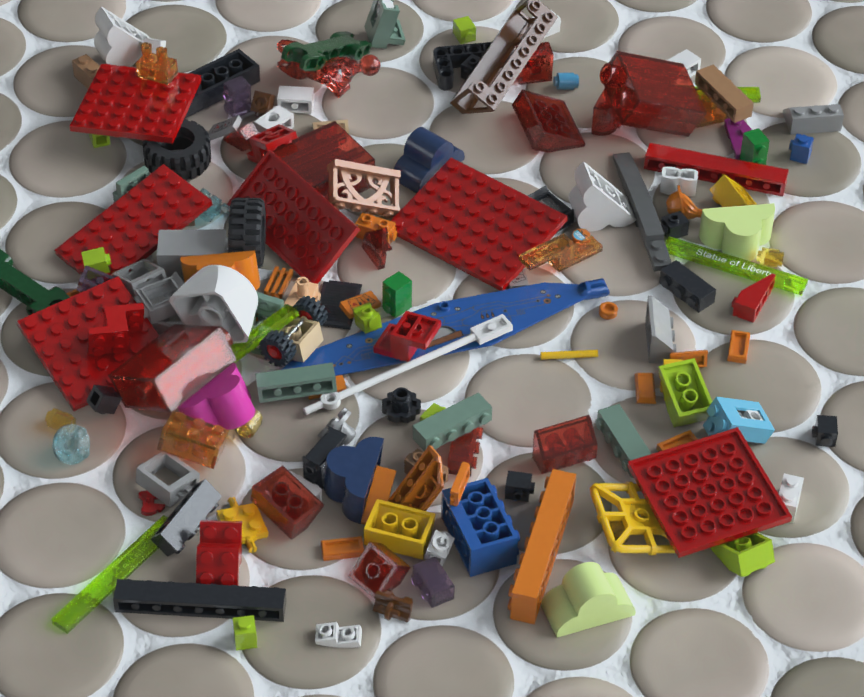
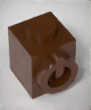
[250,90,276,117]

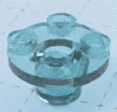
[199,188,230,222]
[52,424,90,465]

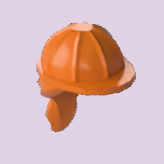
[666,185,702,219]

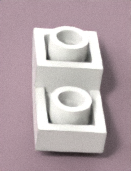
[315,622,362,648]

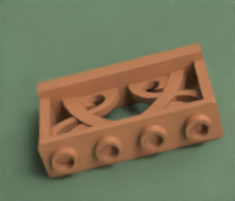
[327,159,401,218]

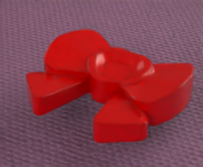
[138,490,165,516]

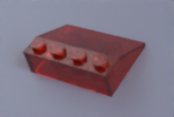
[512,89,586,153]

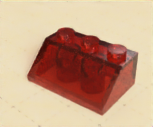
[532,415,598,474]
[251,466,324,540]

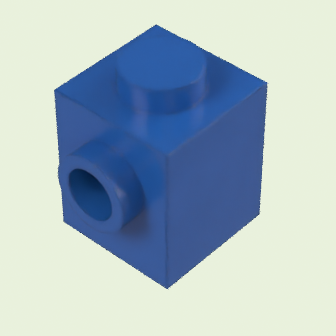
[789,134,814,164]

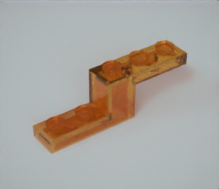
[519,233,603,272]

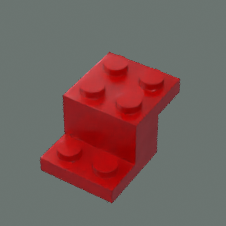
[246,124,298,164]
[87,303,144,356]
[373,311,441,362]
[196,520,243,586]

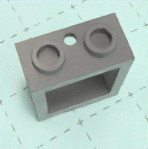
[112,259,167,297]
[136,449,200,507]

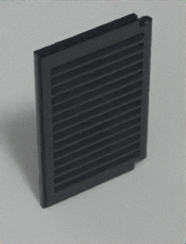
[320,280,362,330]

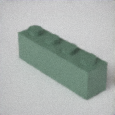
[255,362,337,403]
[412,392,492,451]
[595,404,652,478]

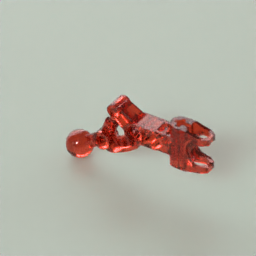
[277,40,381,98]

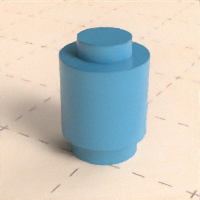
[553,73,579,90]

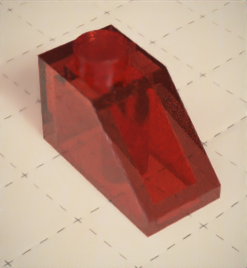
[223,121,259,152]

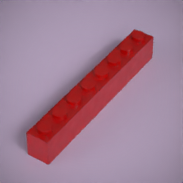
[644,143,789,196]

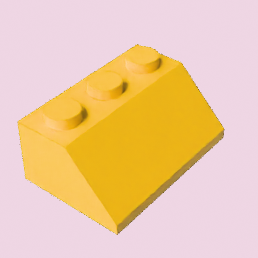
[709,175,757,207]
[364,499,436,560]

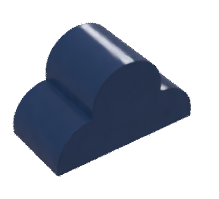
[394,127,465,193]
[323,437,384,524]

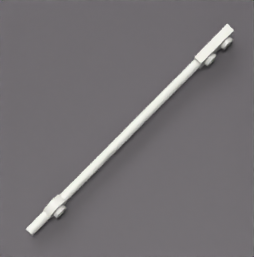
[303,314,513,415]

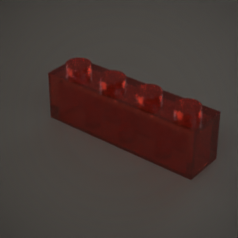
[447,426,483,477]

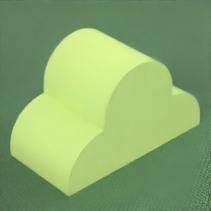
[699,203,775,263]
[541,562,636,638]

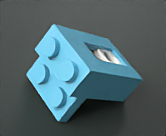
[703,397,775,444]

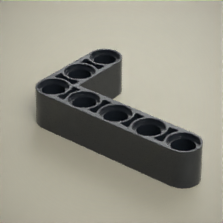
[433,42,514,91]

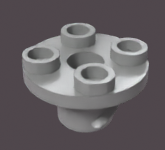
[318,407,356,445]

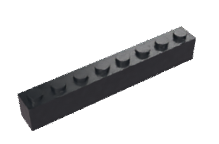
[113,579,286,622]

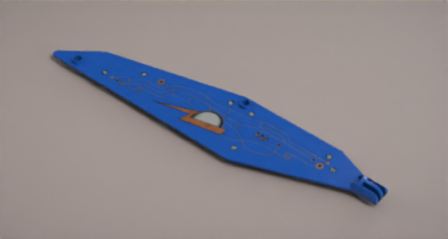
[281,278,610,376]

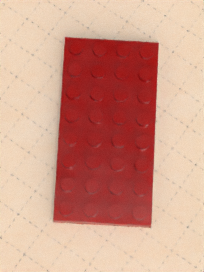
[225,149,361,284]
[54,164,213,286]

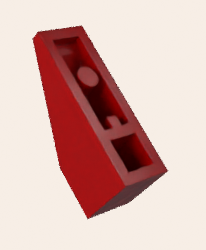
[731,273,776,323]

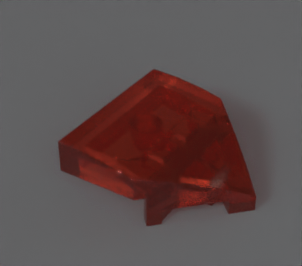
[362,227,392,270]

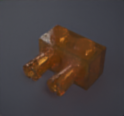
[136,42,178,85]

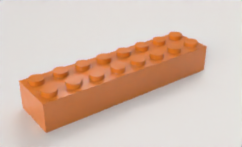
[507,469,576,625]

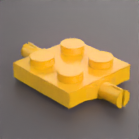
[216,497,268,553]

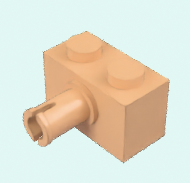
[284,277,321,316]

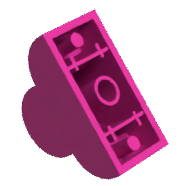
[178,361,256,440]

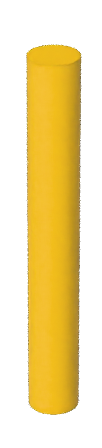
[540,349,598,360]

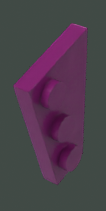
[724,118,752,160]

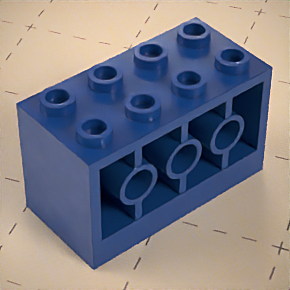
[441,478,520,577]

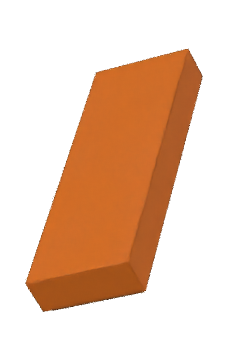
[361,466,396,525]

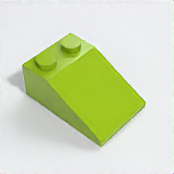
[658,358,712,428]
[710,533,775,577]

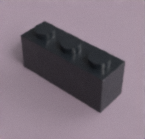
[659,260,716,313]

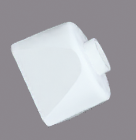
[169,265,258,346]

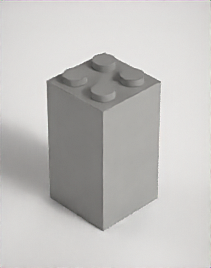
[157,229,228,282]

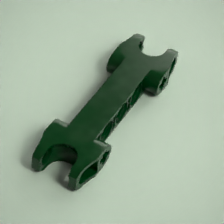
[281,31,372,71]
[0,249,70,315]

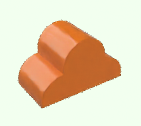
[180,250,260,290]

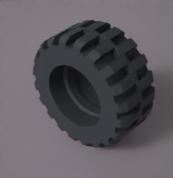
[142,119,211,181]
[228,198,266,269]

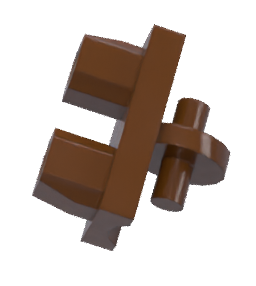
[373,590,413,622]

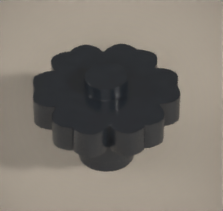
[382,387,421,423]

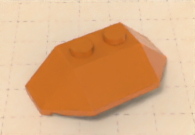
[388,445,444,511]

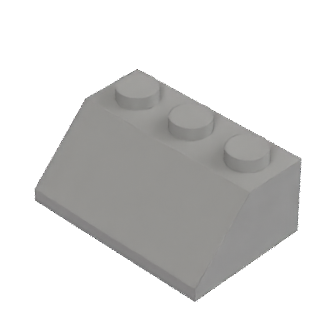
[783,104,844,135]
[645,296,676,363]

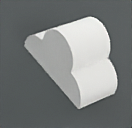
[94,7,149,67]
[569,162,636,232]

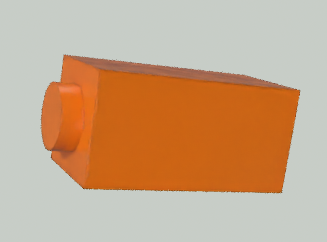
[355,212,397,247]

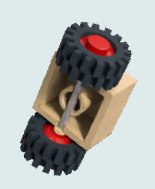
[259,296,328,367]

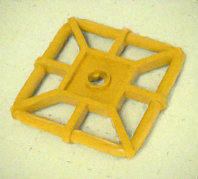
[590,481,675,555]

